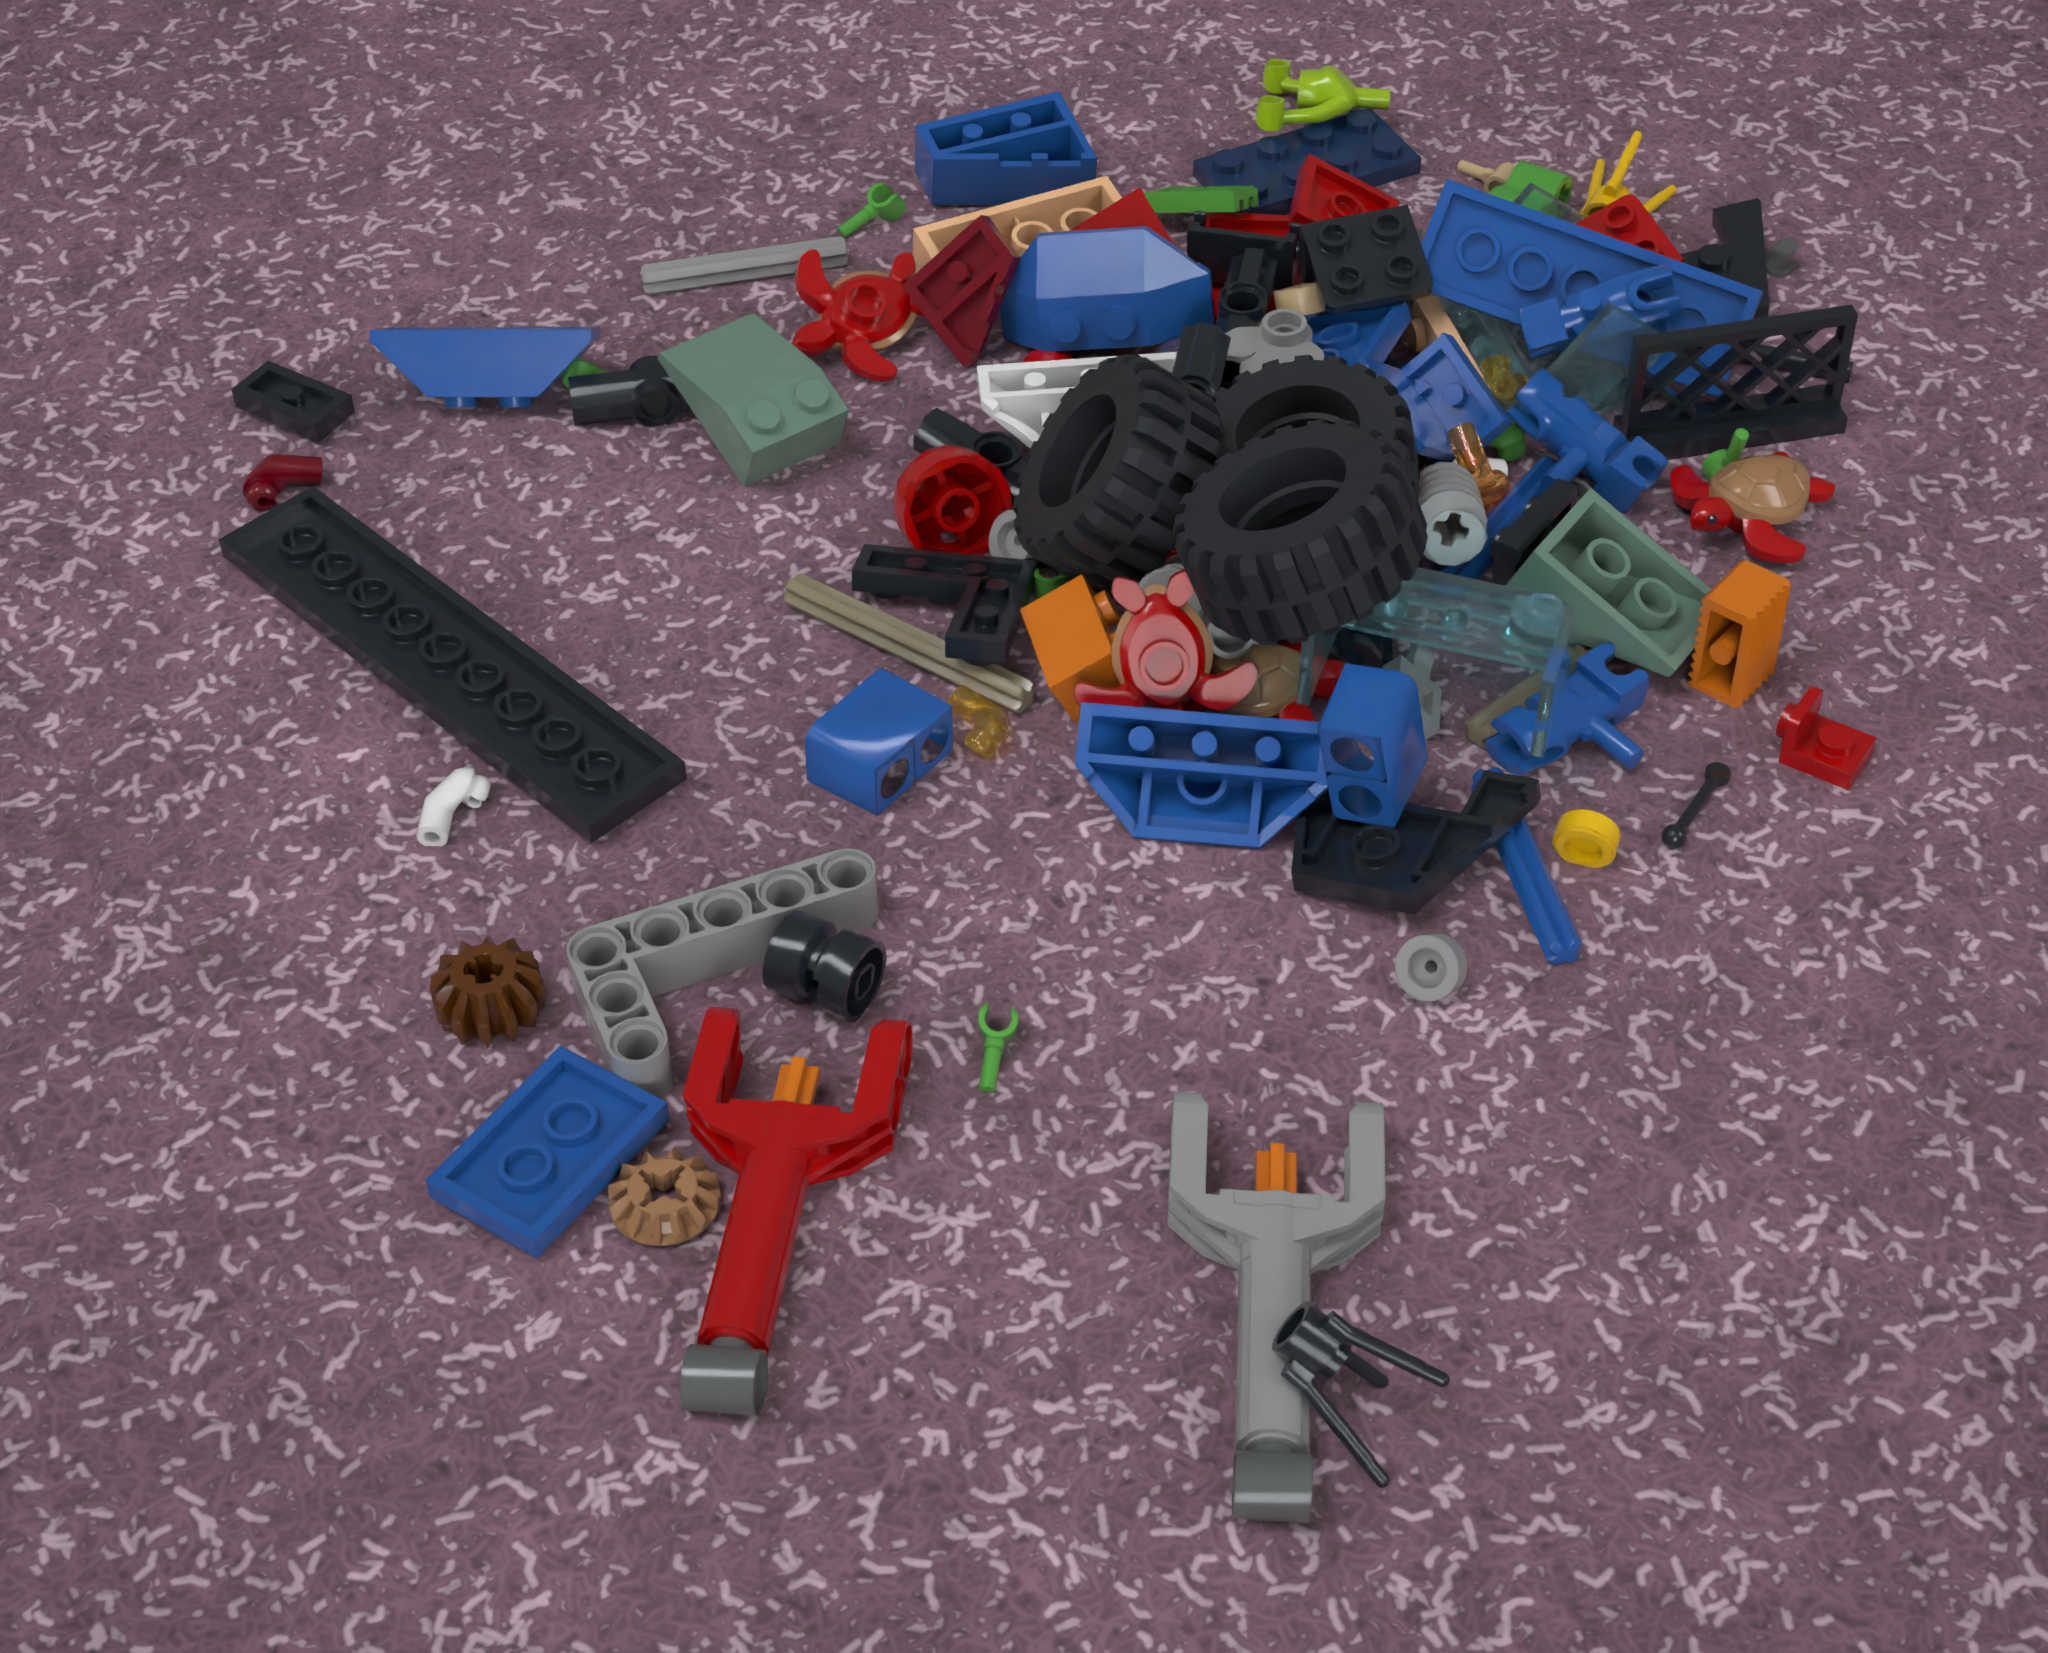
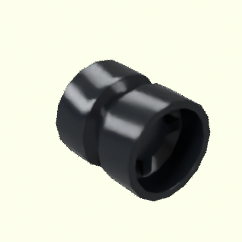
[762,911,887,1022]

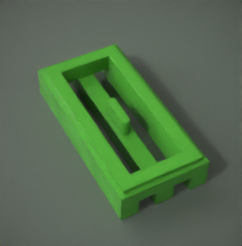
[1144,185,1258,213]

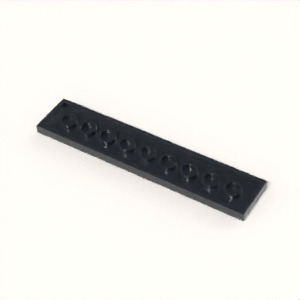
[219,486,687,843]

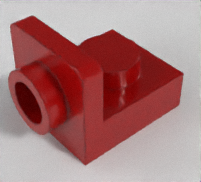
[1776,685,1877,790]

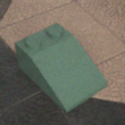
[658,313,849,487]
[1500,488,1711,677]

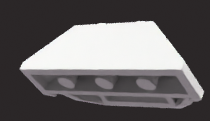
[977,352,1177,448]

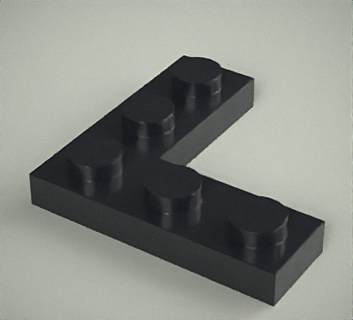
[852,544,1037,666]

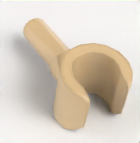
[1457,160,1515,194]

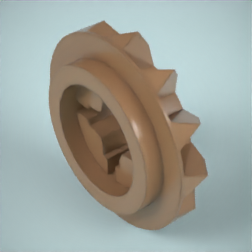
[608,1147,721,1246]

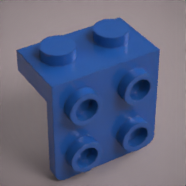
[1360,333,1514,462]

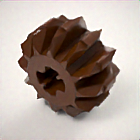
[430,935,546,1048]

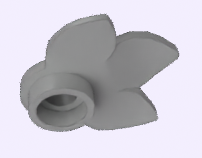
[1226,309,1324,374]

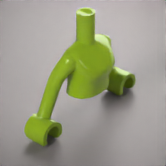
[1256,59,1391,132]

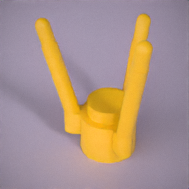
[1578,131,1677,220]

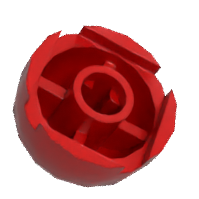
[892,445,1013,555]

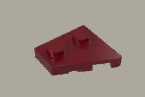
[902,215,1020,368]

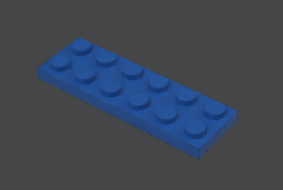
[1421,179,1763,398]

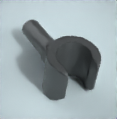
[1765,238,1799,278]

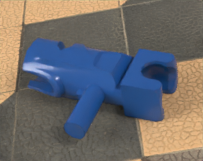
[1517,263,1683,359]
[1507,368,1668,513]
[1486,643,1649,776]

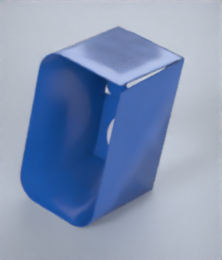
[1317,663,1428,827]
[805,668,953,816]

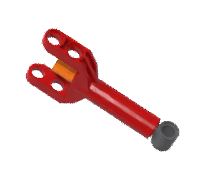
[680,1007,913,1417]

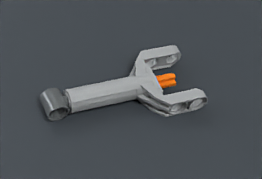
[1167,1092,1386,1523]

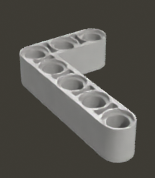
[566,848,879,1099]

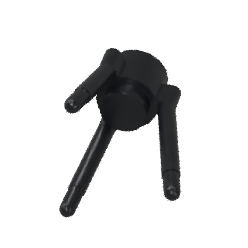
[1272,1301,1450,1488]

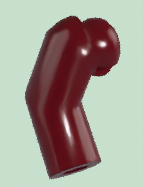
[243,454,323,511]

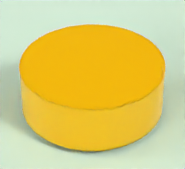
[1552,809,1621,868]

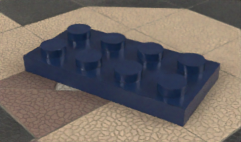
[1193,108,1421,215]

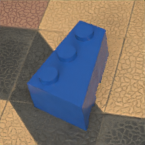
[915,91,1097,205]

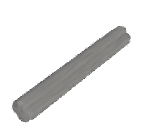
[640,236,848,296]

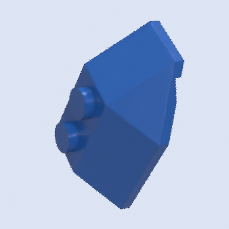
[1000,226,1216,352]
[370,327,600,407]
[1075,702,1328,849]

